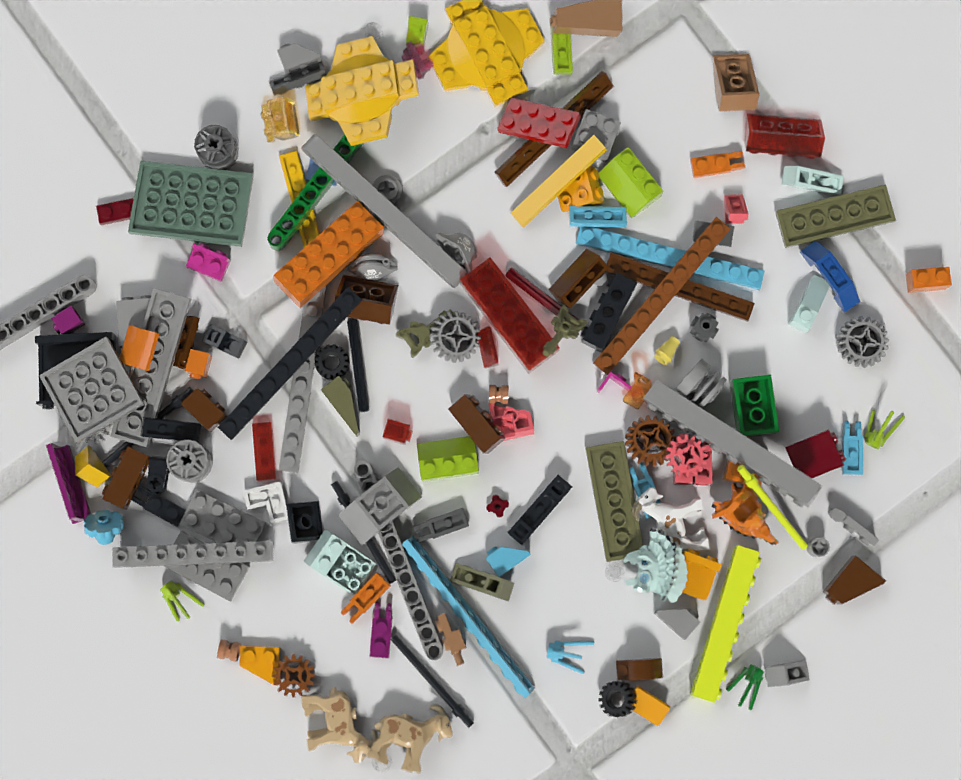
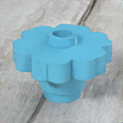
[84,510,124,545]

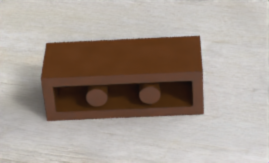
[548,248,609,309]
[448,394,505,454]
[102,447,150,510]

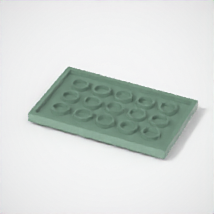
[128,161,253,247]

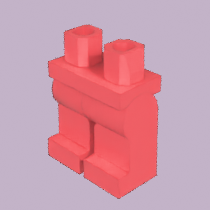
[673,434,712,486]

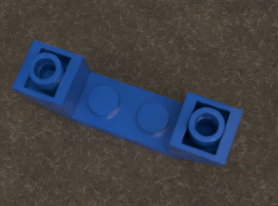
[800,240,860,313]

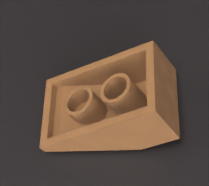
[712,54,759,112]

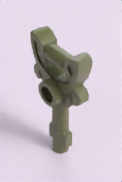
[543,305,588,357]
[395,309,453,358]

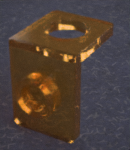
[623,372,652,410]

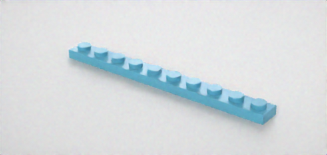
[576,227,765,290]
[402,536,535,698]

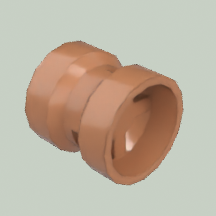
[489,385,509,404]
[217,639,241,662]

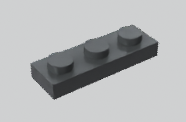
[269,62,327,96]

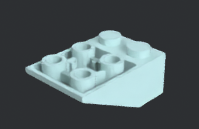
[304,529,377,595]

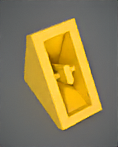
[75,445,111,487]

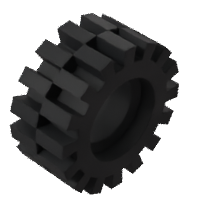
[314,344,350,380]
[598,681,637,717]

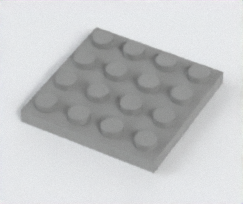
[39,337,145,443]

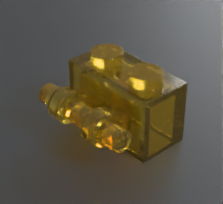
[261,96,300,143]

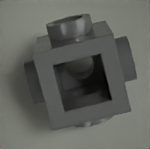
[690,313,719,342]

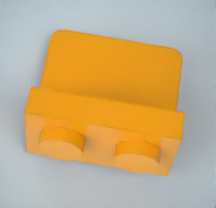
[558,166,604,212]
[682,549,722,600]

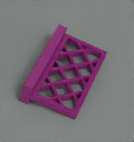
[46,443,91,524]

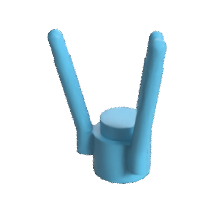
[547,641,594,674]

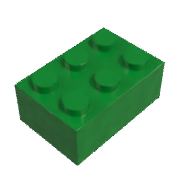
[729,374,779,438]

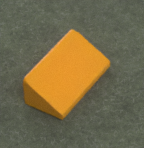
[632,685,671,726]

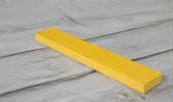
[511,135,607,228]
[279,150,320,248]

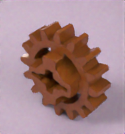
[272,654,315,698]

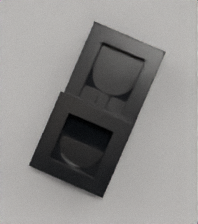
[202,324,247,359]

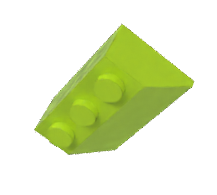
[599,147,663,219]
[417,436,479,482]

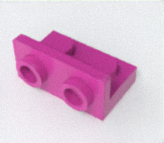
[186,243,231,282]

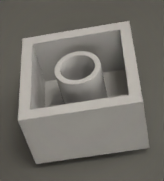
[572,109,621,163]

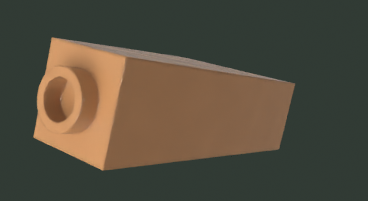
[550,0,623,37]

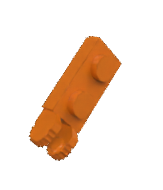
[690,151,746,178]
[340,572,391,624]

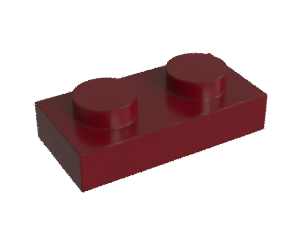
[96,198,134,225]

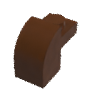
[616,658,663,681]

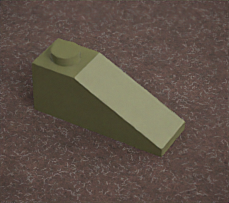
[320,376,360,437]
[450,563,515,601]

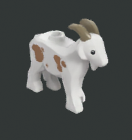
[631,487,710,551]

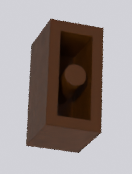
[181,388,227,432]

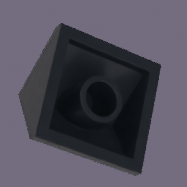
[286,501,323,544]

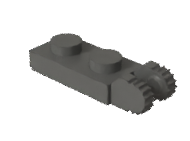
[413,508,469,543]

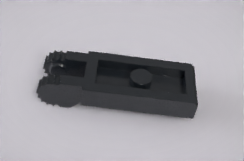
[131,486,186,527]

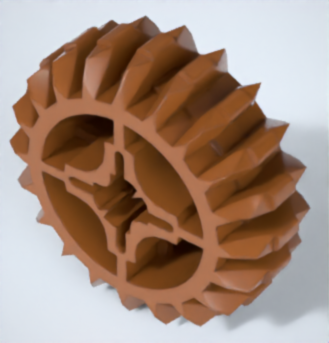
[625,415,677,467]

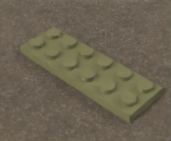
[775,184,896,248]
[585,441,643,562]

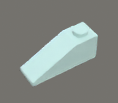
[782,166,844,195]
[788,274,830,333]

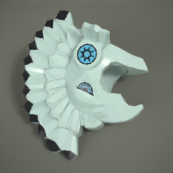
[623,527,688,603]

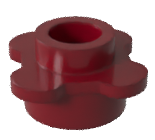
[486,495,509,518]

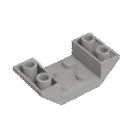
[338,467,422,545]

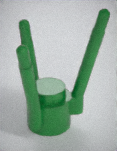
[726,664,764,711]

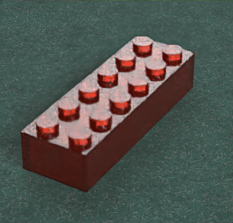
[460,257,560,374]

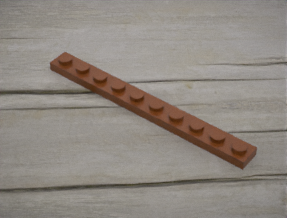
[593,217,731,375]

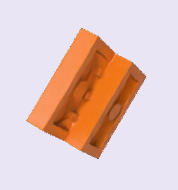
[120,325,159,371]

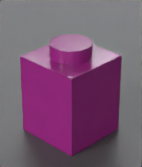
[51,306,85,334]

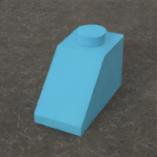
[485,546,531,577]

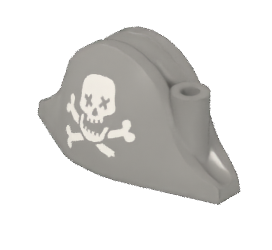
[435,233,477,274]
[348,253,398,280]

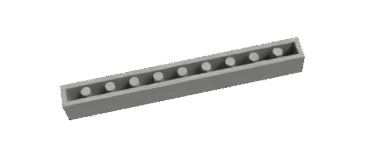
[643,380,822,508]

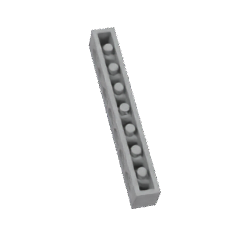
[112,541,273,568]

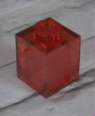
[382,419,413,445]

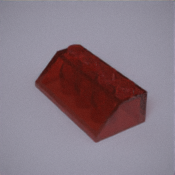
[744,114,825,158]

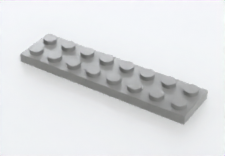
[110,288,192,447]

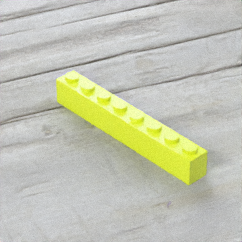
[690,545,761,703]

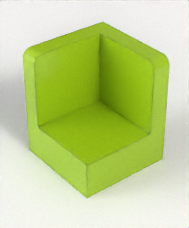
[406,16,428,47]

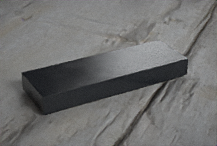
[140,417,201,443]

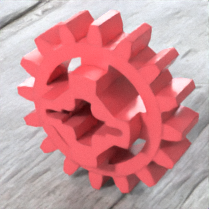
[664,435,708,478]

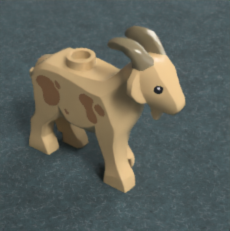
[301,687,379,763]
[367,704,453,774]

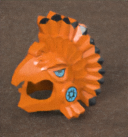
[711,483,779,546]

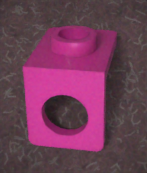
[597,372,631,393]

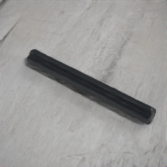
[347,319,369,412]

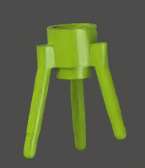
[864,410,905,449]
[160,581,204,622]

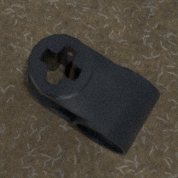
[147,456,170,494]

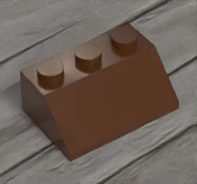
[335,275,399,325]

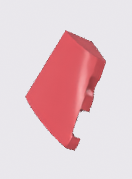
[489,404,534,441]

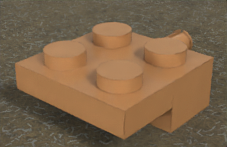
[435,613,466,666]

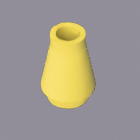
[654,336,680,365]

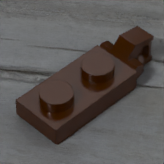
[173,316,200,369]

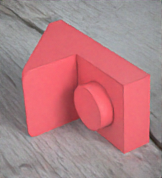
[724,194,749,224]

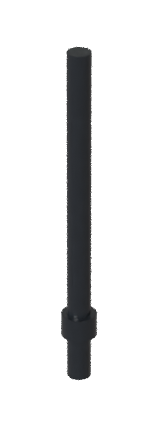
[102,387,194,468]
[331,481,396,584]
[391,635,474,728]

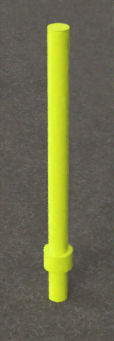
[737,465,808,550]

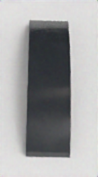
[507,474,572,545]

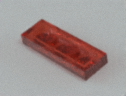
[252,422,277,481]

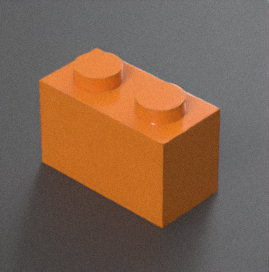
[906,267,952,293]

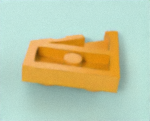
[239,646,280,686]

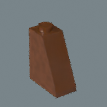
[823,556,886,605]

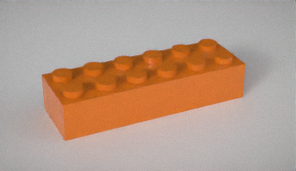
[273,201,384,308]

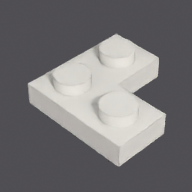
[243,481,288,524]

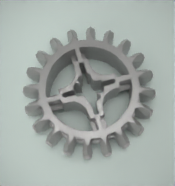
[429,311,481,363]
[836,316,889,368]

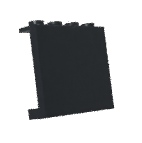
[35,332,116,409]

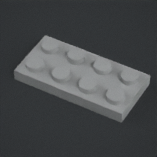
[179,490,267,543]
[164,531,250,602]

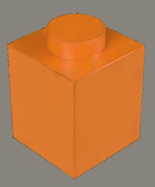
[185,349,212,380]

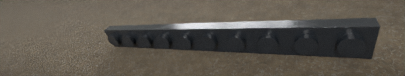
[217,287,363,440]

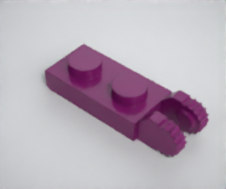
[369,602,393,658]

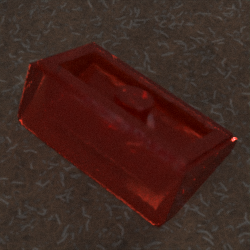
[476,326,499,368]

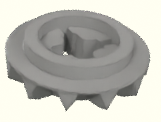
[372,175,402,204]

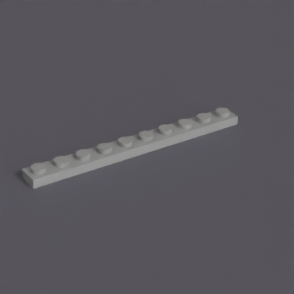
[279,286,327,473]

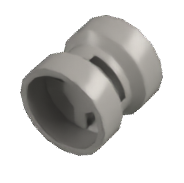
[807,537,830,557]

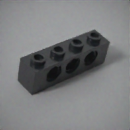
[580,273,637,353]

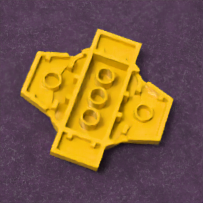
[428,0,545,107]
[305,36,419,146]

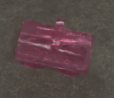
[401,42,433,80]

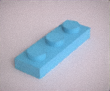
[569,206,627,227]

